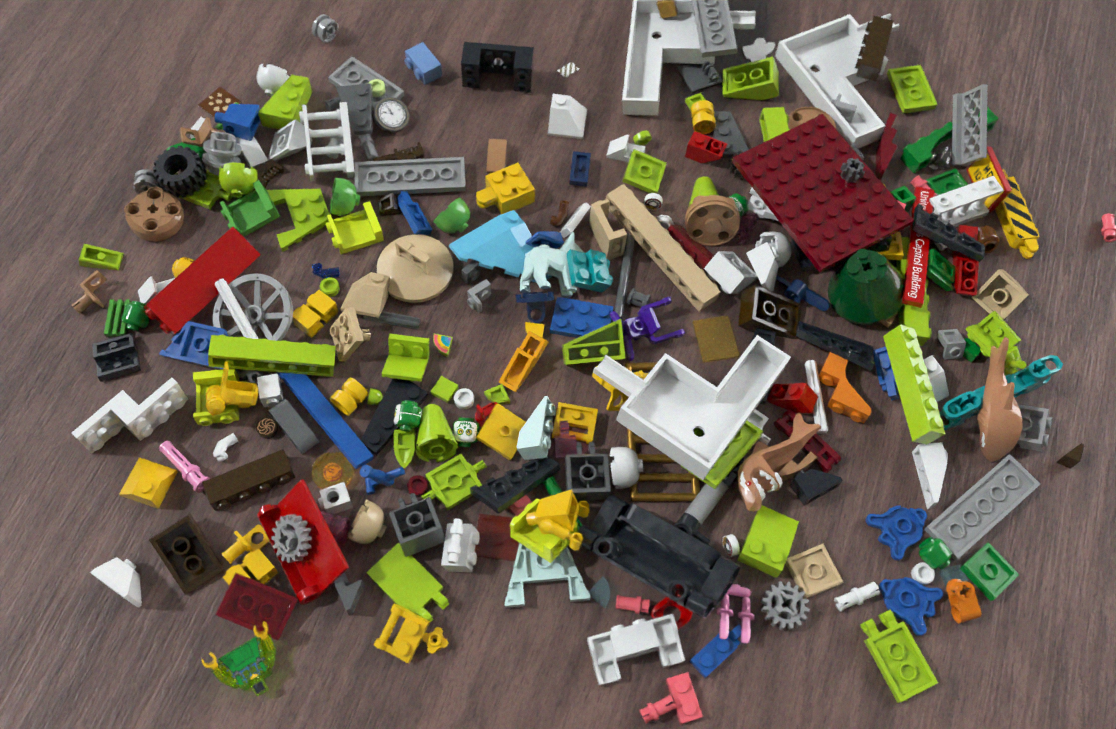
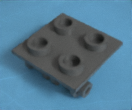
[677,61,723,92]

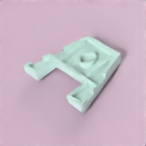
[505,543,590,608]

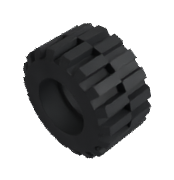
[153,146,207,198]

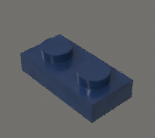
[569,151,591,187]

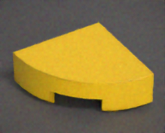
[525,322,545,338]

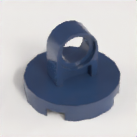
[515,291,554,323]

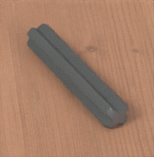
[363,311,420,329]

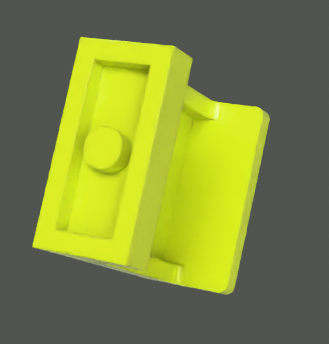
[326,201,384,254]
[193,368,239,426]
[510,498,578,563]

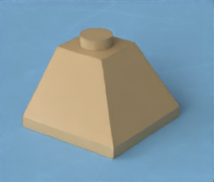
[971,269,1029,320]
[341,272,390,318]

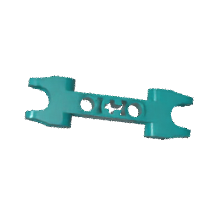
[939,355,1063,430]

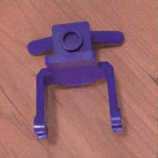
[610,297,685,361]

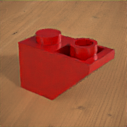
[685,131,728,163]
[767,383,818,413]

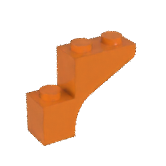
[819,352,871,424]

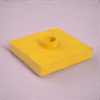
[476,403,526,460]

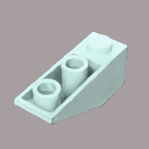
[516,396,556,460]

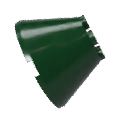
[828,249,905,325]

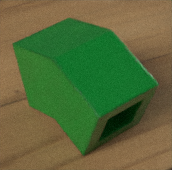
[963,338,981,362]

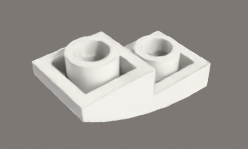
[235,137,268,168]

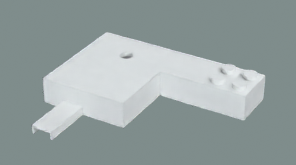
[622,0,755,115]
[775,14,899,148]
[593,335,791,480]

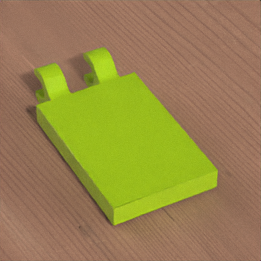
[366,543,449,624]
[860,610,938,703]

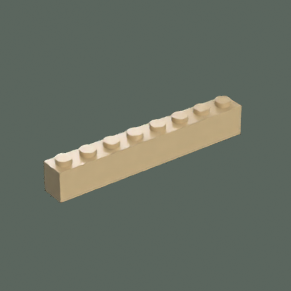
[605,184,720,312]

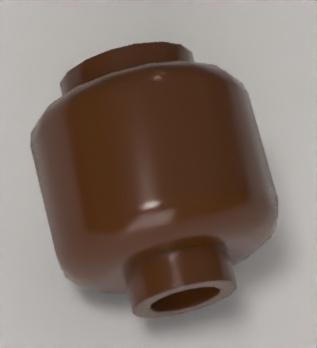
[977,226,1000,253]

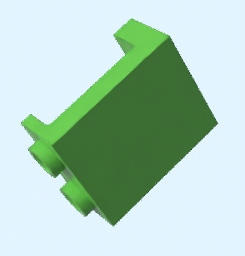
[220,180,280,237]

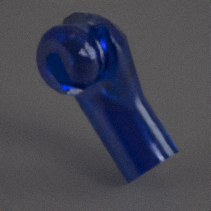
[312,263,340,279]

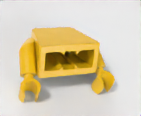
[526,490,589,550]

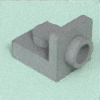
[832,94,857,123]
[467,279,491,313]
[937,329,966,360]

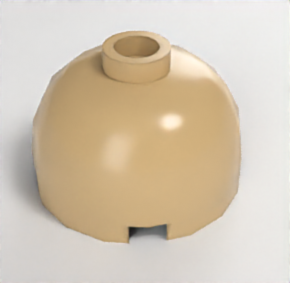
[347,500,387,544]

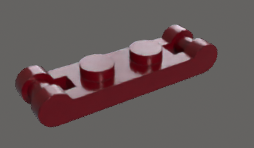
[774,409,841,473]

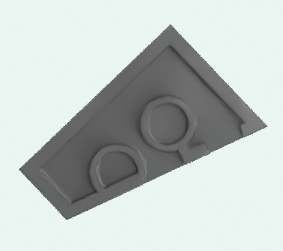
[336,83,373,135]
[713,111,749,158]

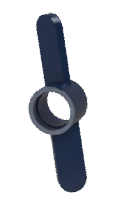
[776,275,830,311]

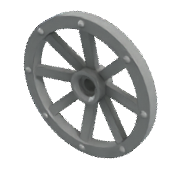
[213,274,293,341]

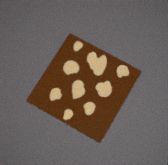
[198,87,241,117]

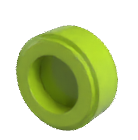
[633,131,652,146]
[320,277,340,297]

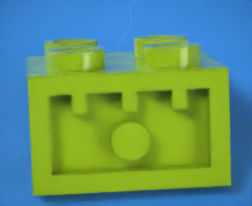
[382,334,429,381]

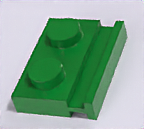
[926,249,956,292]

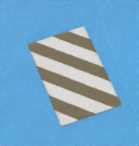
[557,62,579,78]

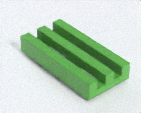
[104,299,132,337]

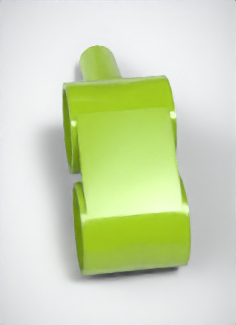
[1004,346,1026,375]

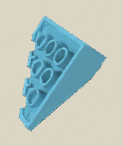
[449,210,552,283]

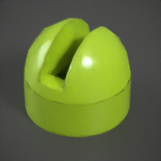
[367,388,383,405]

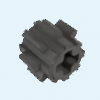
[840,158,865,183]

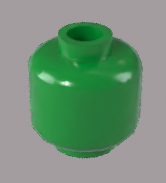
[121,301,150,331]
[918,537,952,569]

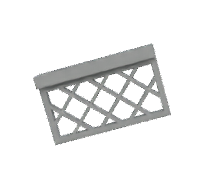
[952,84,987,166]

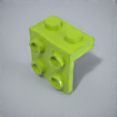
[966,311,1021,357]

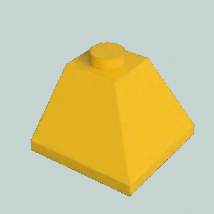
[119,457,178,509]

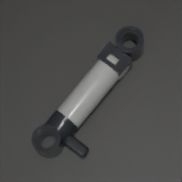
[673,458,744,545]

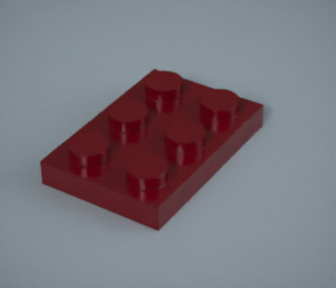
[215,572,298,641]

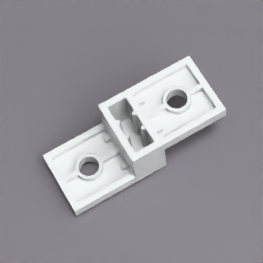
[72,378,188,454]

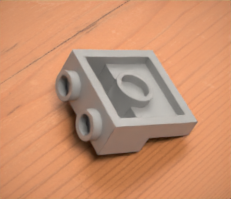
[1016,404,1052,452]

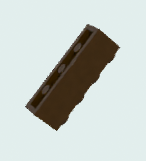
[855,16,894,82]
[202,449,296,511]

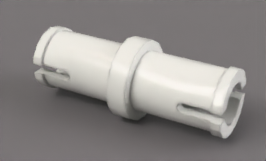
[834,582,880,611]

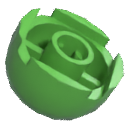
[330,178,360,216]
[433,197,470,234]

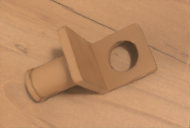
[180,117,226,147]
[71,270,107,314]

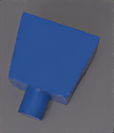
[215,104,261,141]

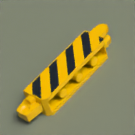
[995,169,1039,259]

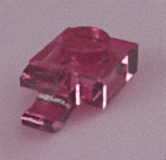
[733,213,760,245]
[554,420,577,458]

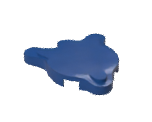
[865,505,927,561]
[879,577,943,636]

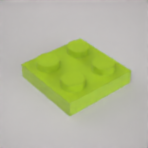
[622,149,667,194]

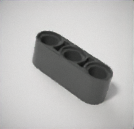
[268,399,319,455]

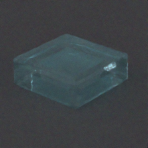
[939,564,969,587]

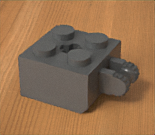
[565,442,610,501]
[389,493,445,557]

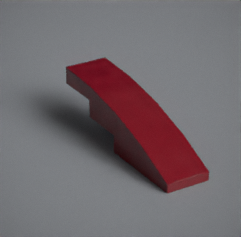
[875,113,898,180]

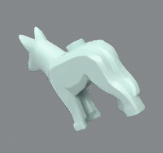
[520,232,585,298]

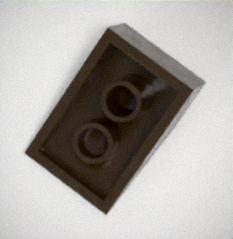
[738,285,802,339]
[149,513,224,595]

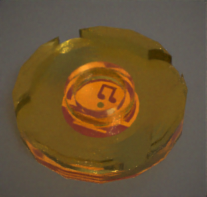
[312,452,354,490]

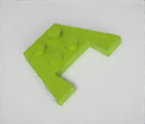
[267,189,330,252]

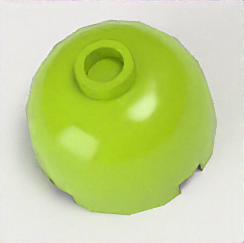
[219,162,258,197]

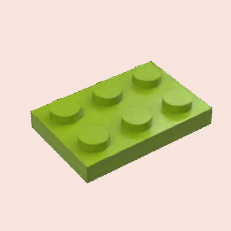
[887,65,938,113]

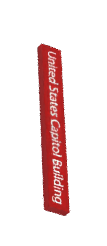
[902,186,934,308]

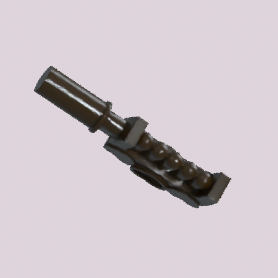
[373,142,425,161]
[240,159,284,198]

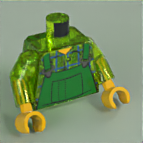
[201,622,276,696]

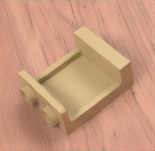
[589,199,627,260]

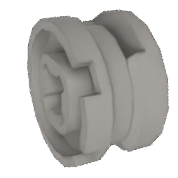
[312,14,339,43]
[133,169,161,194]

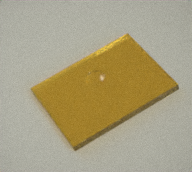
[692,315,739,362]

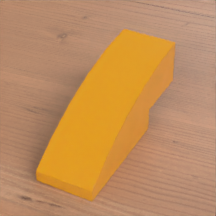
[499,331,549,392]

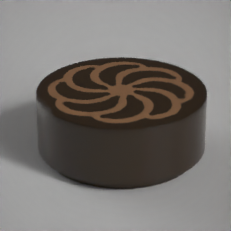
[256,417,278,439]

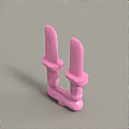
[717,584,754,643]

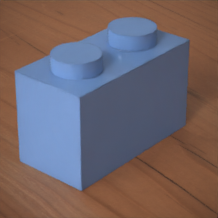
[405,42,442,85]

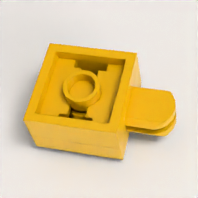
[476,163,535,214]

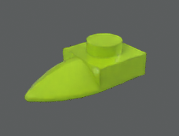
[394,429,415,469]

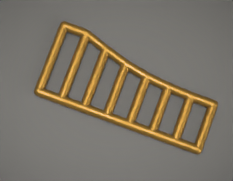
[624,363,700,501]

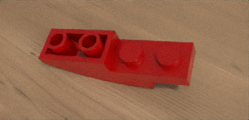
[953,225,979,296]

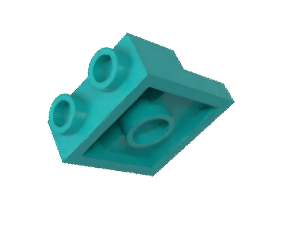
[567,249,613,293]

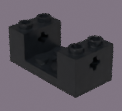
[461,42,534,92]

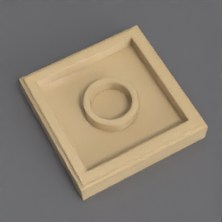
[785,544,843,599]

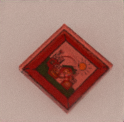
[475,513,518,561]

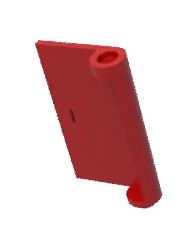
[257,480,349,605]

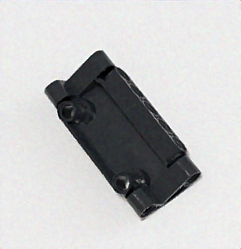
[577,494,741,619]

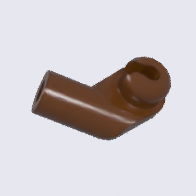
[550,200,569,227]

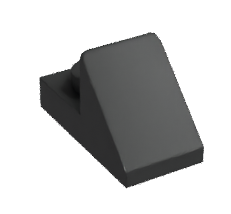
[334,572,365,616]

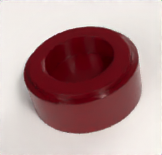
[407,475,428,497]

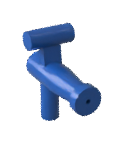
[360,465,405,495]

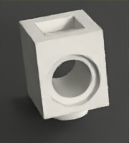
[257,373,284,408]
[318,482,353,516]

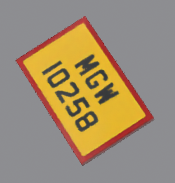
[966,147,1012,213]

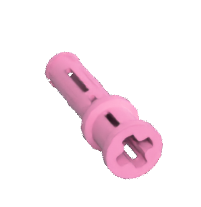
[159,441,210,493]

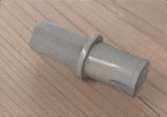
[358,134,378,161]

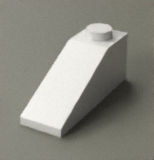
[912,442,948,509]

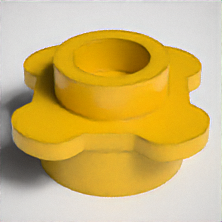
[422,627,448,654]

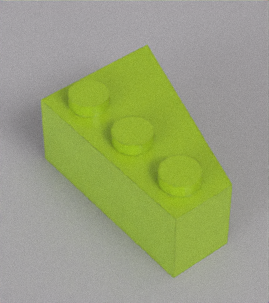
[258,75,312,129]
[562,319,625,365]

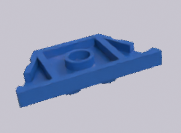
[159,321,230,370]

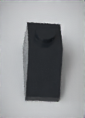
[790,469,843,506]

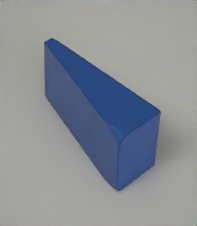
[525,231,564,249]

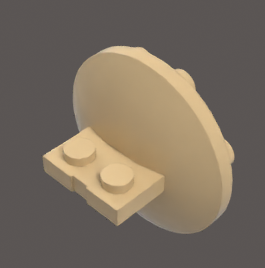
[377,235,454,303]

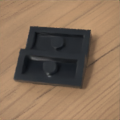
[92,333,141,382]

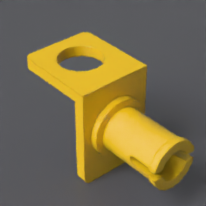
[221,524,270,564]

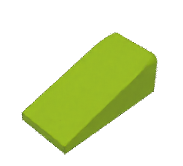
[79,244,124,271]

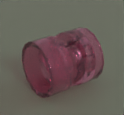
[321,511,351,545]

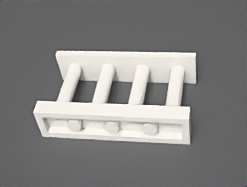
[299,102,355,181]
[929,176,1003,227]

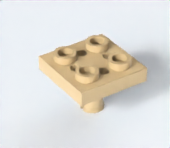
[330,306,371,362]

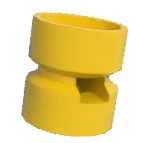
[691,100,716,134]
[330,378,369,416]

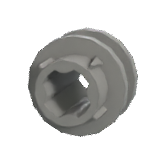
[202,132,242,175]

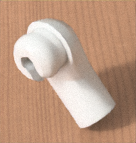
[213,433,239,462]

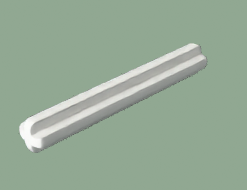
[215,279,258,339]
[805,360,828,434]

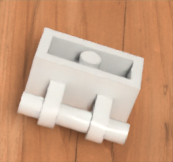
[441,519,480,572]

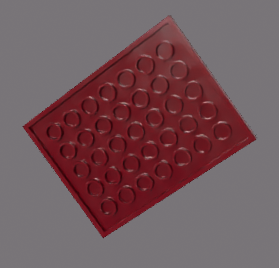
[732,114,914,273]

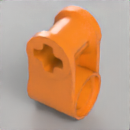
[946,579,981,623]

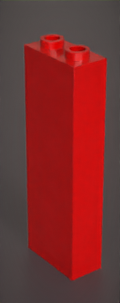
[144,227,261,335]

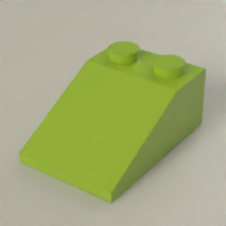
[723,57,779,100]
[737,505,799,578]

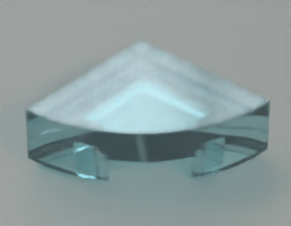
[589,576,611,608]

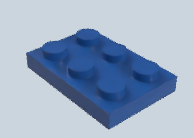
[550,297,614,338]

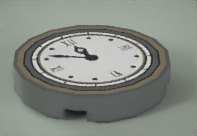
[373,97,409,133]

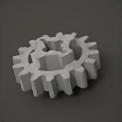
[272,514,312,563]
[761,581,810,630]

